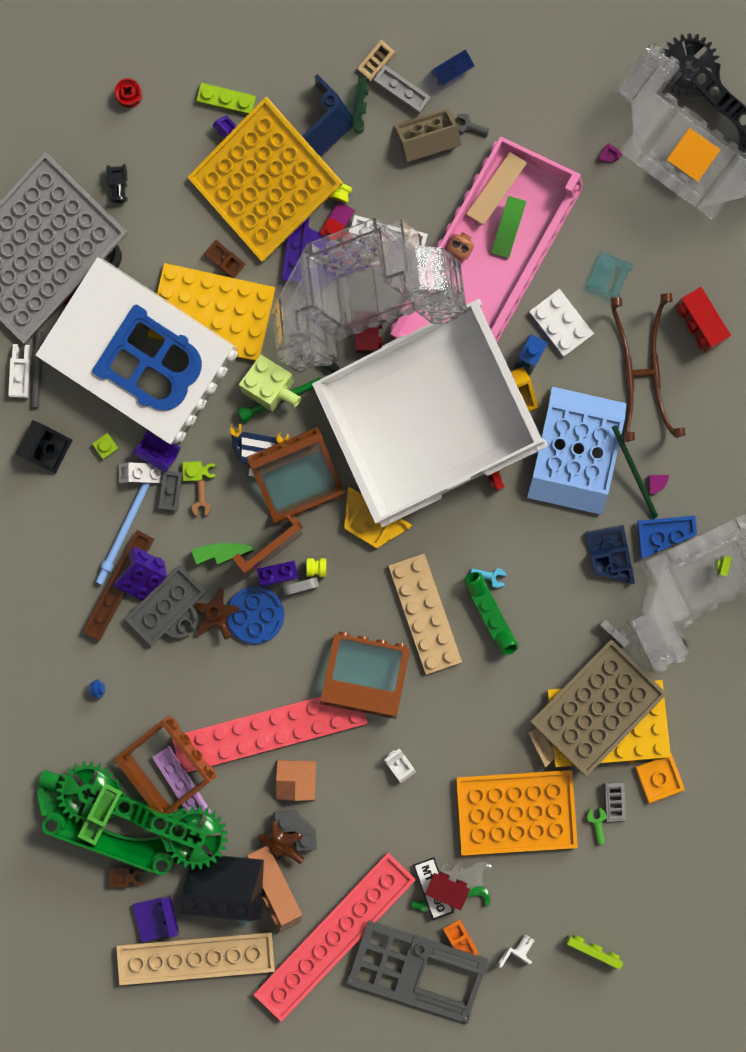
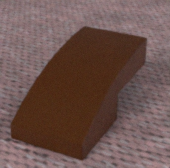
[204,239,246,278]

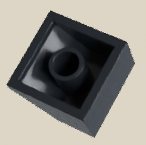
[15,420,73,474]

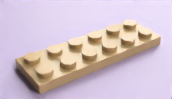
[388,553,462,675]

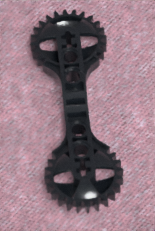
[657,33,746,164]

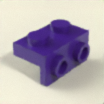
[133,430,181,472]
[257,560,299,587]

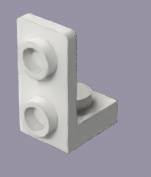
[119,462,163,483]

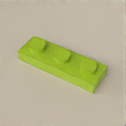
[196,83,256,115]
[565,934,623,970]

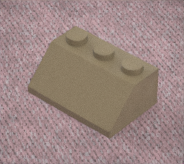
[394,108,461,162]

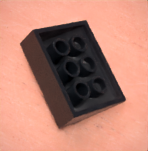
[181,854,264,921]

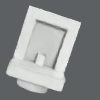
[384,749,416,783]

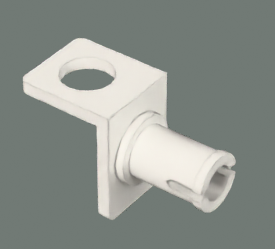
[496,934,535,968]

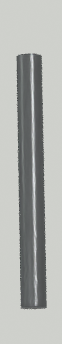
[31,331,43,408]

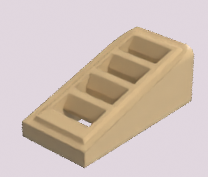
[357,40,396,81]

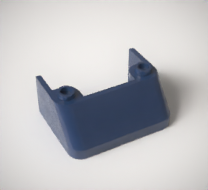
[302,74,354,157]

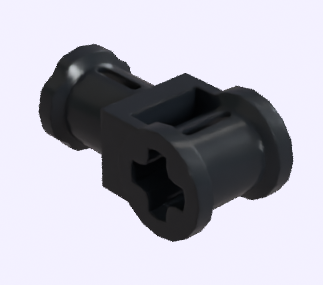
[106,164,128,203]

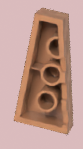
[246,846,303,933]

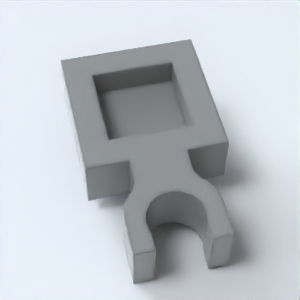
[599,619,629,648]

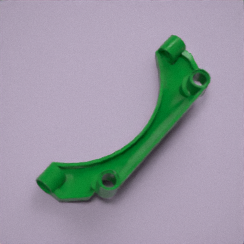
[37,769,203,875]

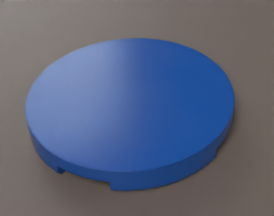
[227,586,284,644]

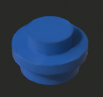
[89,679,105,699]

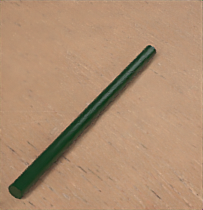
[611,425,658,518]

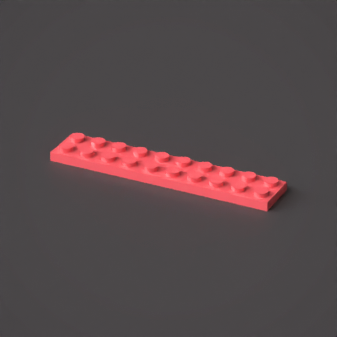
[172,696,368,773]
[253,852,416,1022]

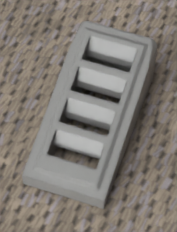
[604,782,626,822]

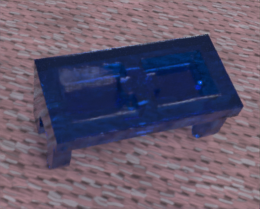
[431,49,475,86]

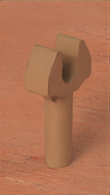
[192,481,211,517]

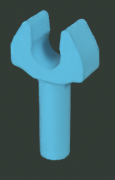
[471,568,507,588]

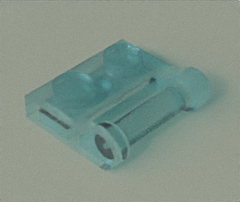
[587,251,633,298]

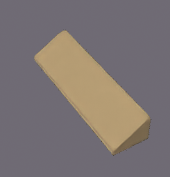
[466,152,527,225]

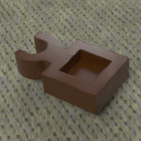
[109,867,144,887]

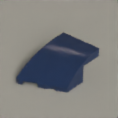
[586,525,635,584]

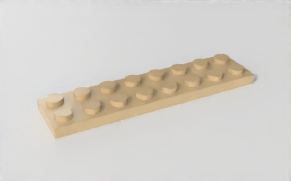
[116,932,275,985]

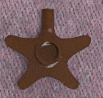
[195,588,239,640]
[258,821,304,864]

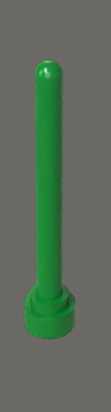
[237,377,322,424]

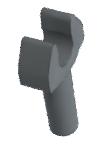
[457,114,489,136]

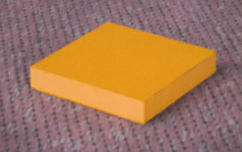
[667,128,720,182]
[635,754,685,803]

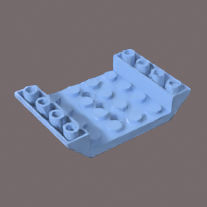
[527,387,626,515]

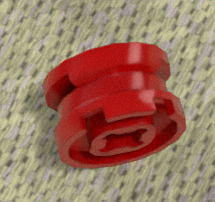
[114,78,142,108]

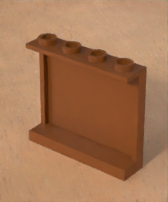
[232,514,303,576]

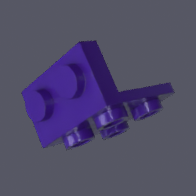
[114,547,167,600]

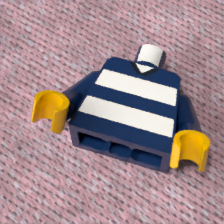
[230,424,290,478]

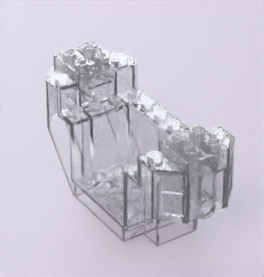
[616,44,746,220]
[272,218,467,372]
[625,513,746,673]

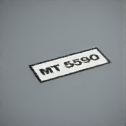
[413,857,454,920]

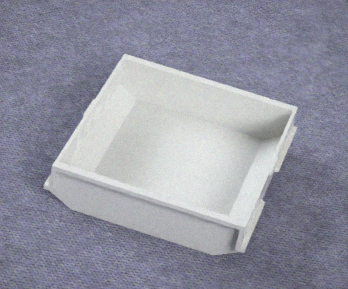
[312,299,548,527]

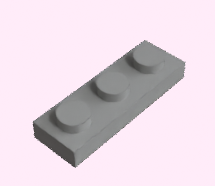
[373,65,431,114]

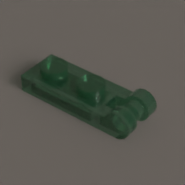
[353,77,369,134]

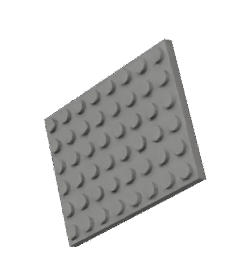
[0,152,128,344]

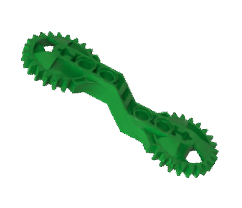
[56,761,228,870]

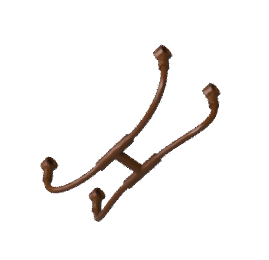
[610,293,686,442]

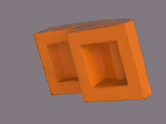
[443,919,479,955]

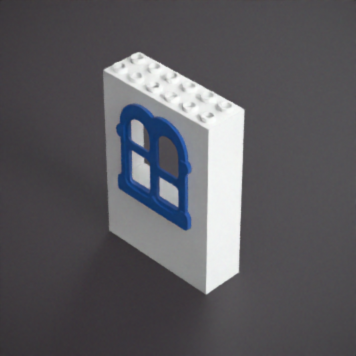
[36,257,238,444]

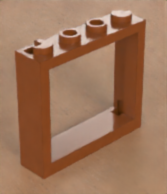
[114,715,217,821]

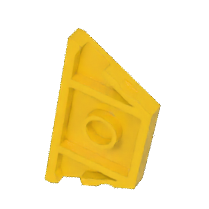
[344,487,412,549]

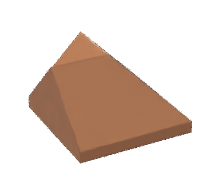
[276,760,316,801]

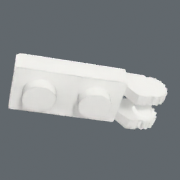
[9,344,31,398]

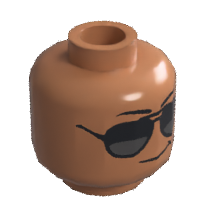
[446,232,475,262]

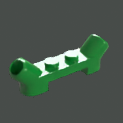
[464,572,519,655]

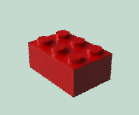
[676,287,731,353]

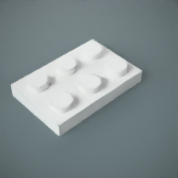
[529,289,594,357]

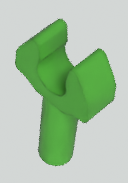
[586,807,607,844]

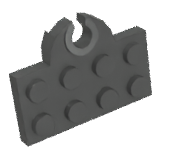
[124,565,206,647]

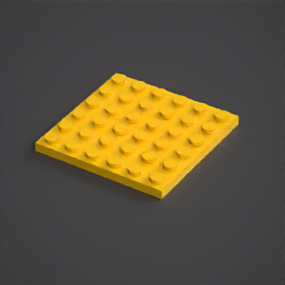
[187,97,343,262]

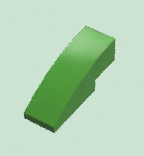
[491,195,527,259]
[191,543,254,565]
[78,783,122,846]

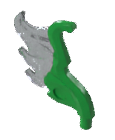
[411,861,492,912]

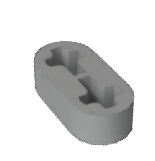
[282,577,320,596]

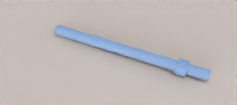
[96,483,151,585]

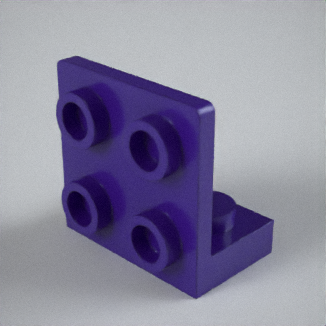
[133,895,179,942]

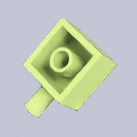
[239,355,301,412]

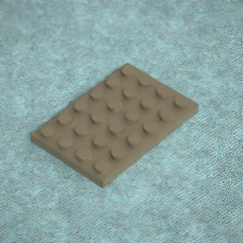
[530,639,667,777]

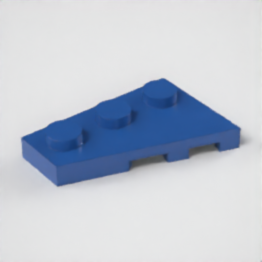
[637,516,697,559]

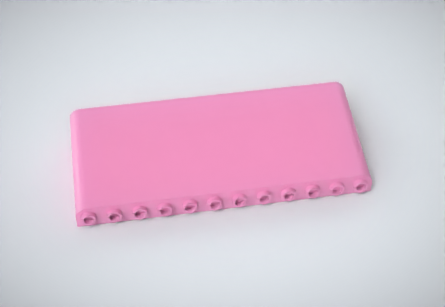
[390,136,583,343]

